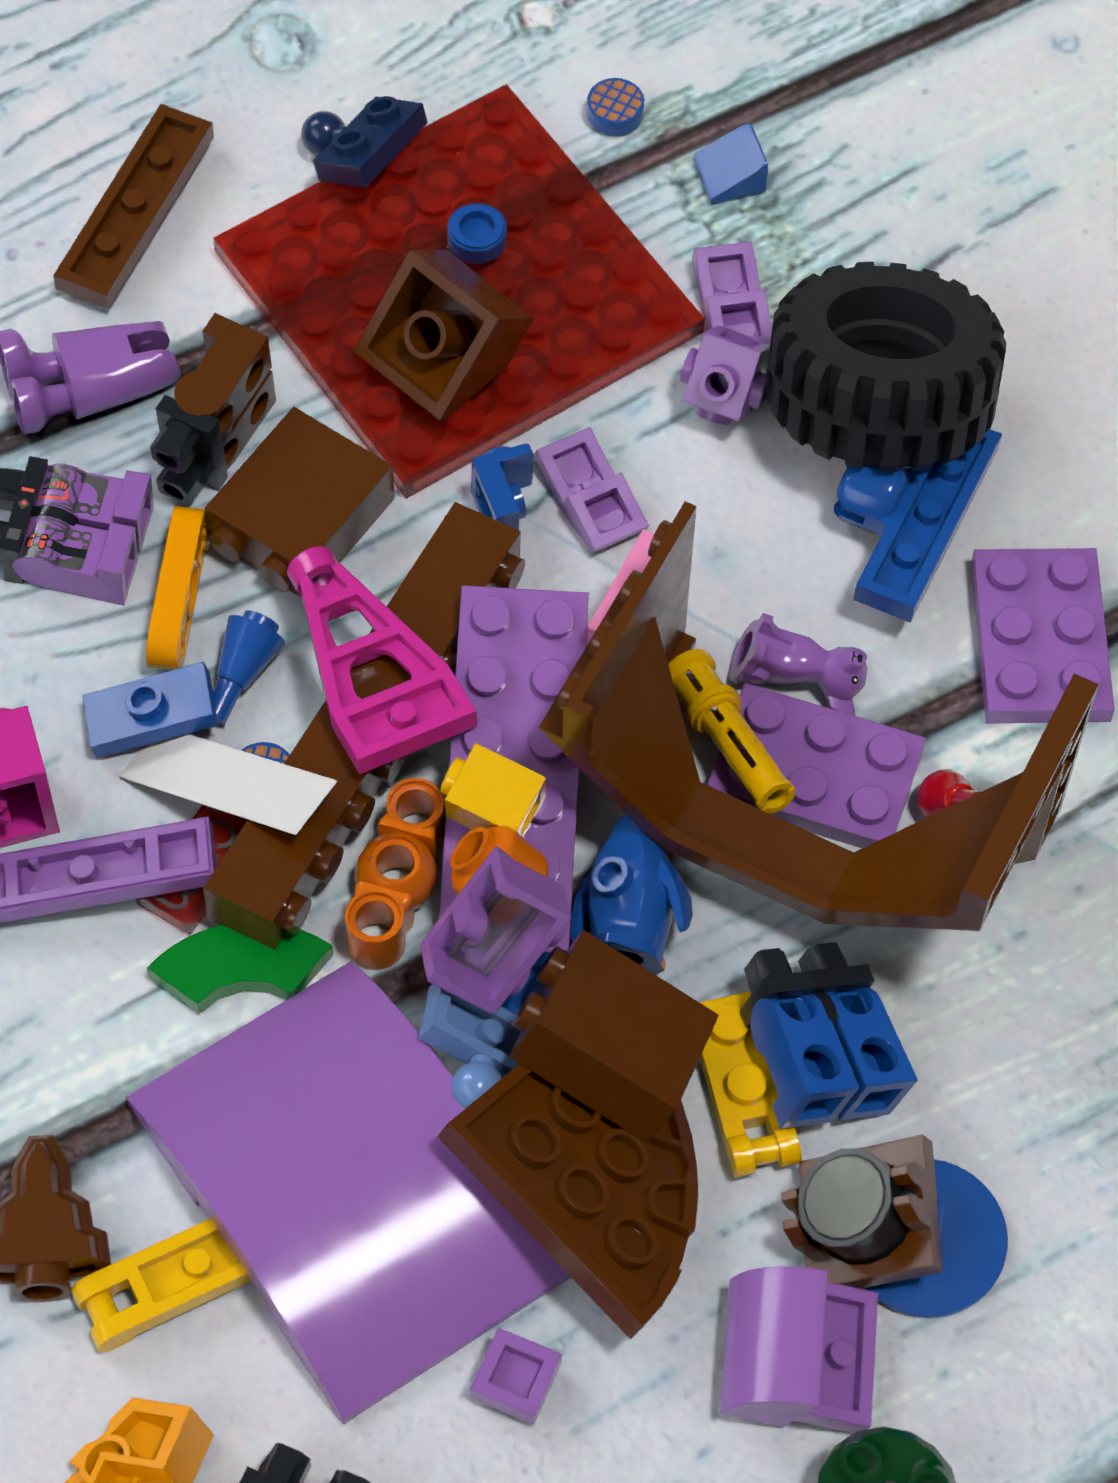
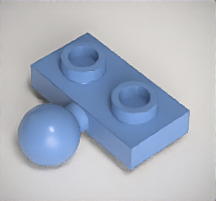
[419,984,521,1108]

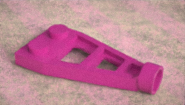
[287,546,477,775]

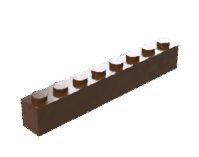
[203,502,525,950]

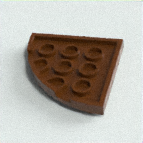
[437,1064,699,1340]

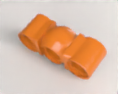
[345,777,445,970]

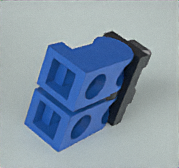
[740,942,918,1129]

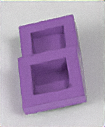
[692,241,772,344]
[534,427,649,553]

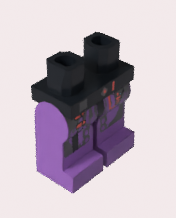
[0,456,154,606]

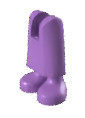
[0,321,181,435]

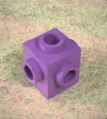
[680,325,770,425]

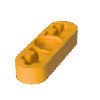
[146,506,208,671]

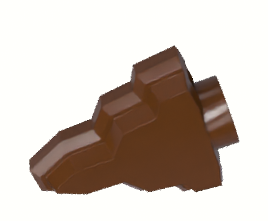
[0,1135,111,1302]

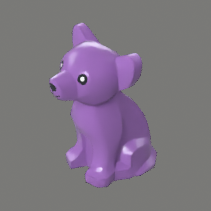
[729,613,867,716]

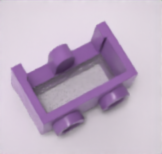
[420,846,571,1015]

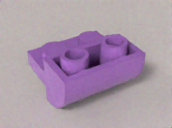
[720,1266,878,1433]

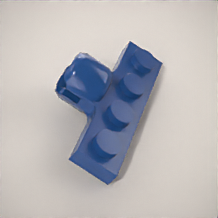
[834,429,1002,623]

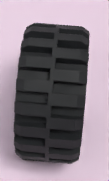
[765,261,1007,472]

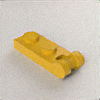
[699,991,802,1178]
[71,1218,251,1353]

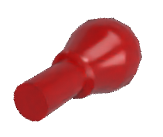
[917,769,980,818]

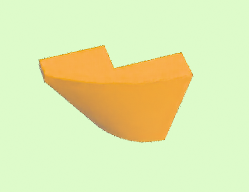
[65,1397,214,1483]

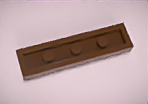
[53,103,214,309]

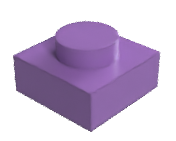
[470,1327,562,1424]

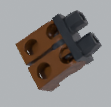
[150,313,276,505]

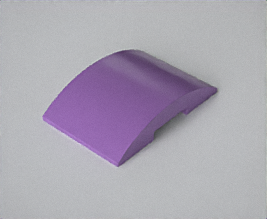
[126,961,571,1424]

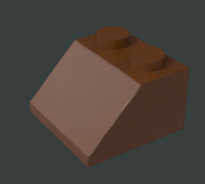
[353,250,534,421]

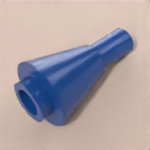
[213,610,285,726]

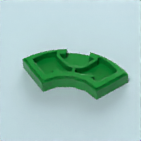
[147,925,333,1014]

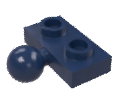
[301,96,428,188]

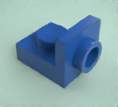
[471,443,534,530]

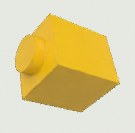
[440,743,546,838]

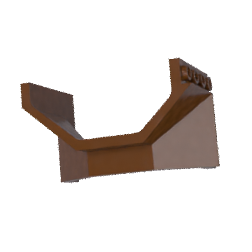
[538,501,1099,931]

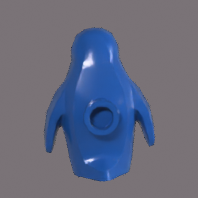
[570,814,693,975]

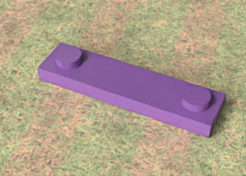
[0,817,217,923]

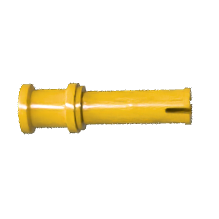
[668,649,796,814]

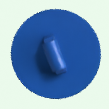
[849,1159,1008,1318]

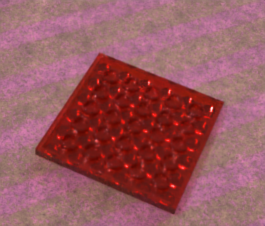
[213,84,705,499]

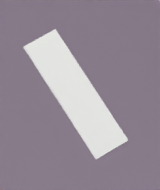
[119,734,337,835]

